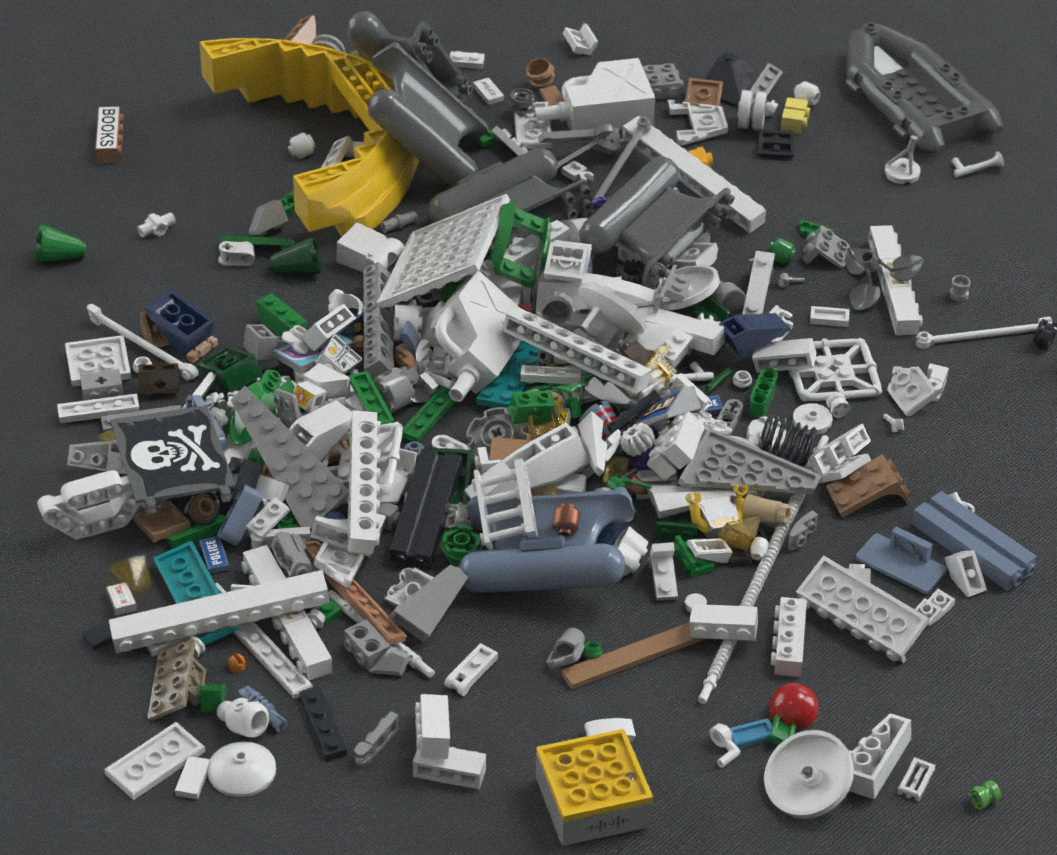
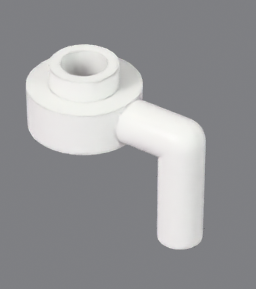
[709,724,740,768]

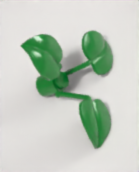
[525,373,597,419]

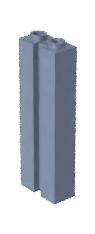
[912,491,1037,590]

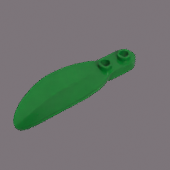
[229,370,282,445]

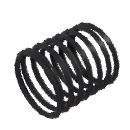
[758,413,817,468]

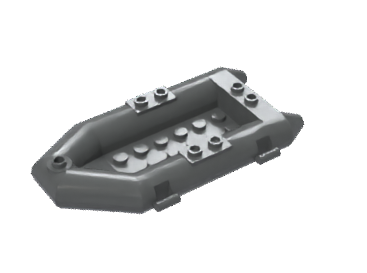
[846,22,1003,153]

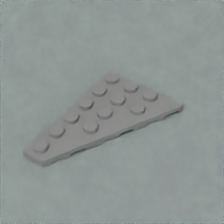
[678,428,821,494]

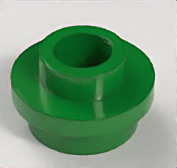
[582,642,603,660]

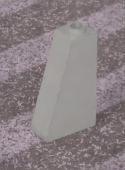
[388,565,468,642]

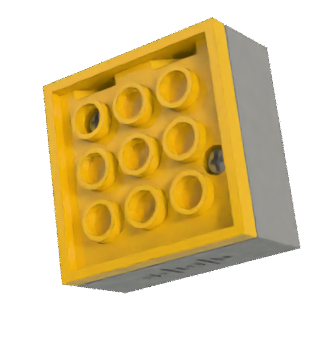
[536,729,653,846]

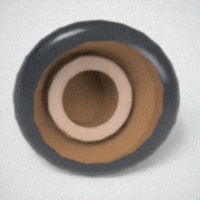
[188,492,220,525]

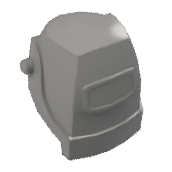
[535,291,576,328]

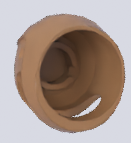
[526,58,556,88]

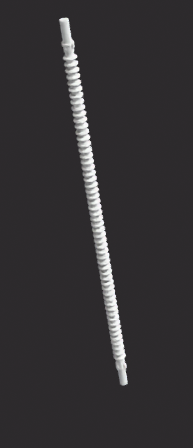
[698,435,829,704]

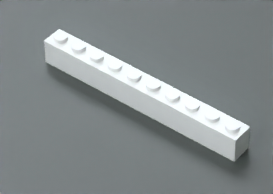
[623,116,766,233]
[109,570,330,653]

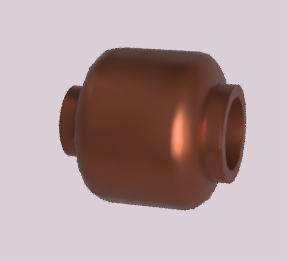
[552,503,580,536]

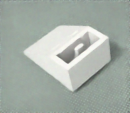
[289,400,352,461]

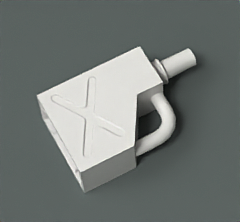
[534,58,655,131]
[435,271,522,402]

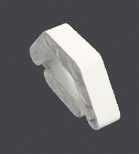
[37,470,141,540]

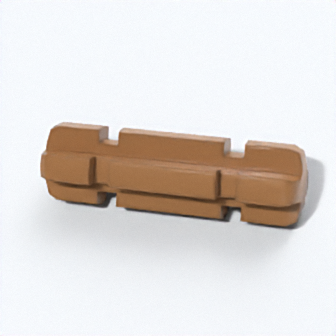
[187,336,218,363]

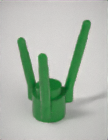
[606,476,652,514]

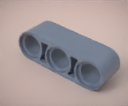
[217,484,263,547]

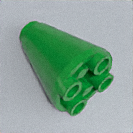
[34,225,86,262]

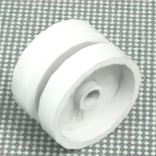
[737,90,767,131]

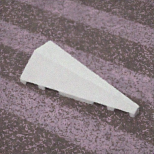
[578,411,607,476]

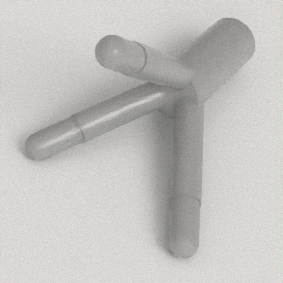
[887,136,918,175]

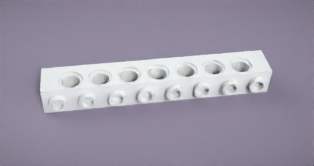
[502,307,652,394]
[348,410,381,554]

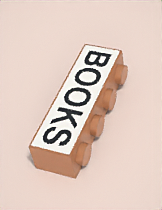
[96,107,124,163]

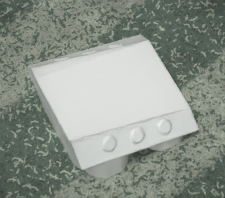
[384,568,434,607]

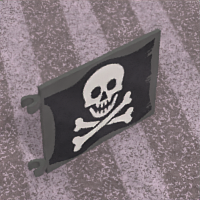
[110,405,236,514]

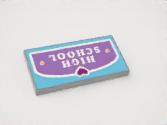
[272,334,353,373]

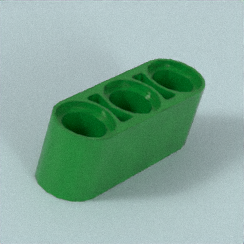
[749,367,778,418]

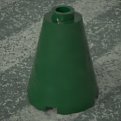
[269,237,322,274]

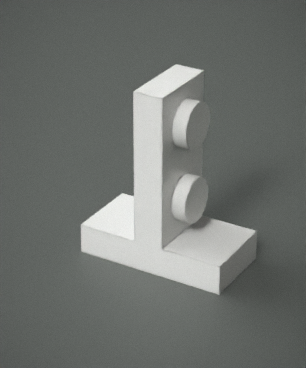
[648,543,678,601]

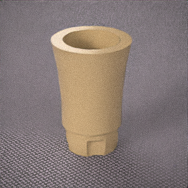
[742,494,791,524]

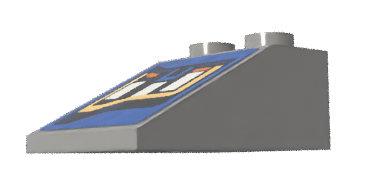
[636,384,701,425]

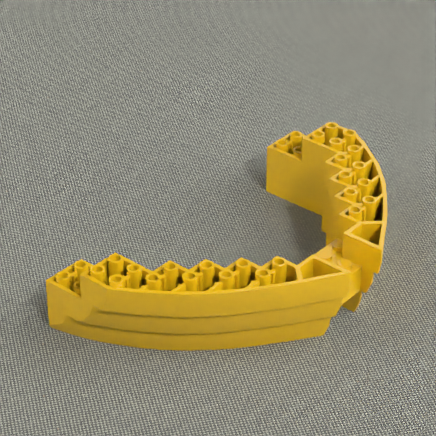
[200,38,419,237]

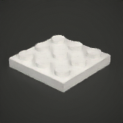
[65,335,131,387]

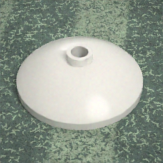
[208,742,276,797]

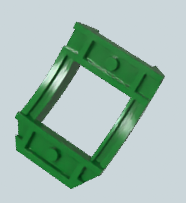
[489,201,551,288]

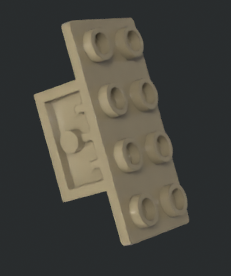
[147,639,206,721]

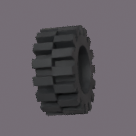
[615,259,645,285]

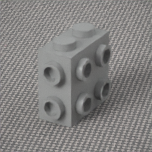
[642,63,683,100]

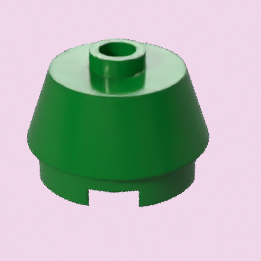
[441,525,483,567]

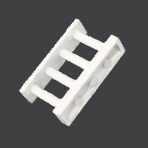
[472,458,538,550]

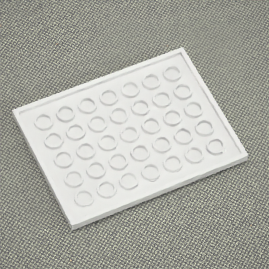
[377,194,510,309]

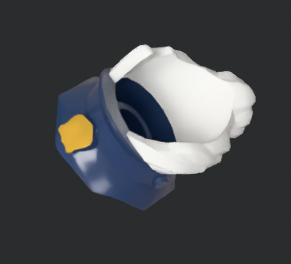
[328,289,364,335]

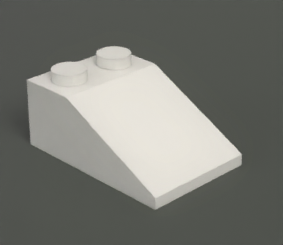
[620,322,693,373]

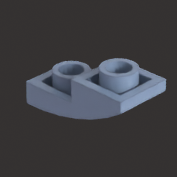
[400,321,420,360]

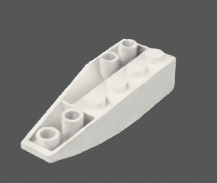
[465,423,590,500]
[67,440,126,474]

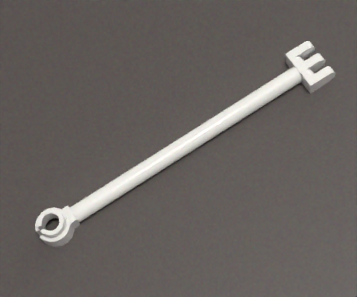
[87,304,199,381]
[915,317,1057,349]

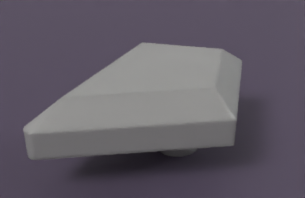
[369,647,411,676]

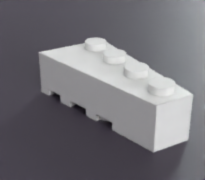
[849,713,911,799]

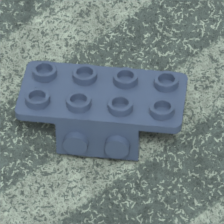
[856,527,947,594]

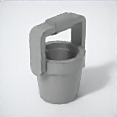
[546,628,585,669]

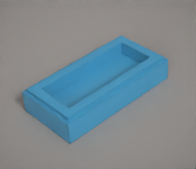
[729,719,772,749]

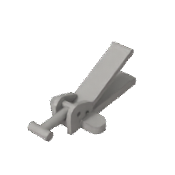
[538,124,635,169]

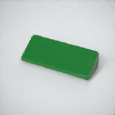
[165,514,226,549]

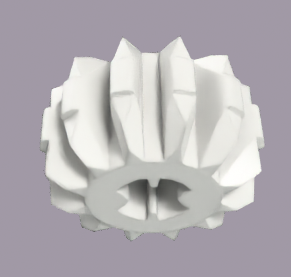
[620,423,655,457]

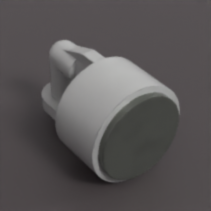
[711,281,746,315]

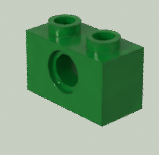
[508,391,556,424]

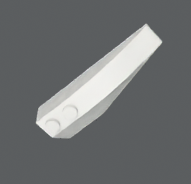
[536,271,656,313]

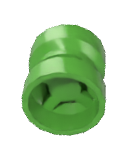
[969,780,1002,810]

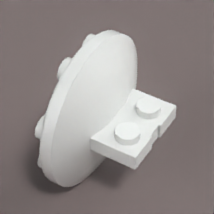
[578,281,647,348]

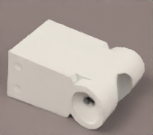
[336,223,404,272]

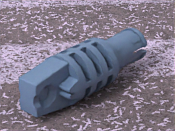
[237,686,288,732]

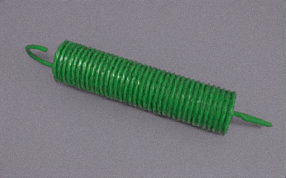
[702,367,735,393]

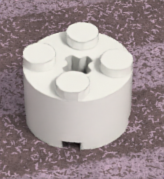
[393,304,422,343]

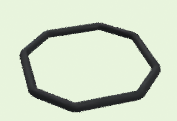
[531,260,541,315]

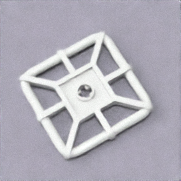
[789,338,882,402]
[321,422,403,504]

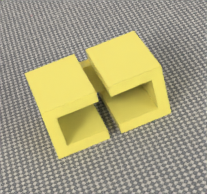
[781,97,810,134]

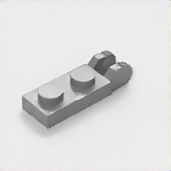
[354,711,399,767]

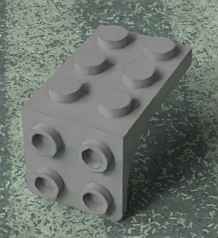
[273,389,354,429]

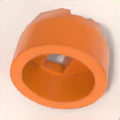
[228,653,246,673]

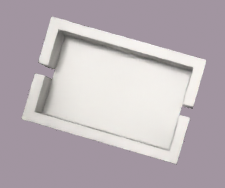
[647,411,705,481]

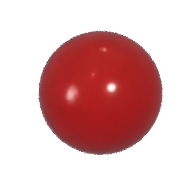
[769,683,819,731]

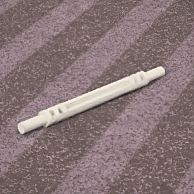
[328,590,435,678]

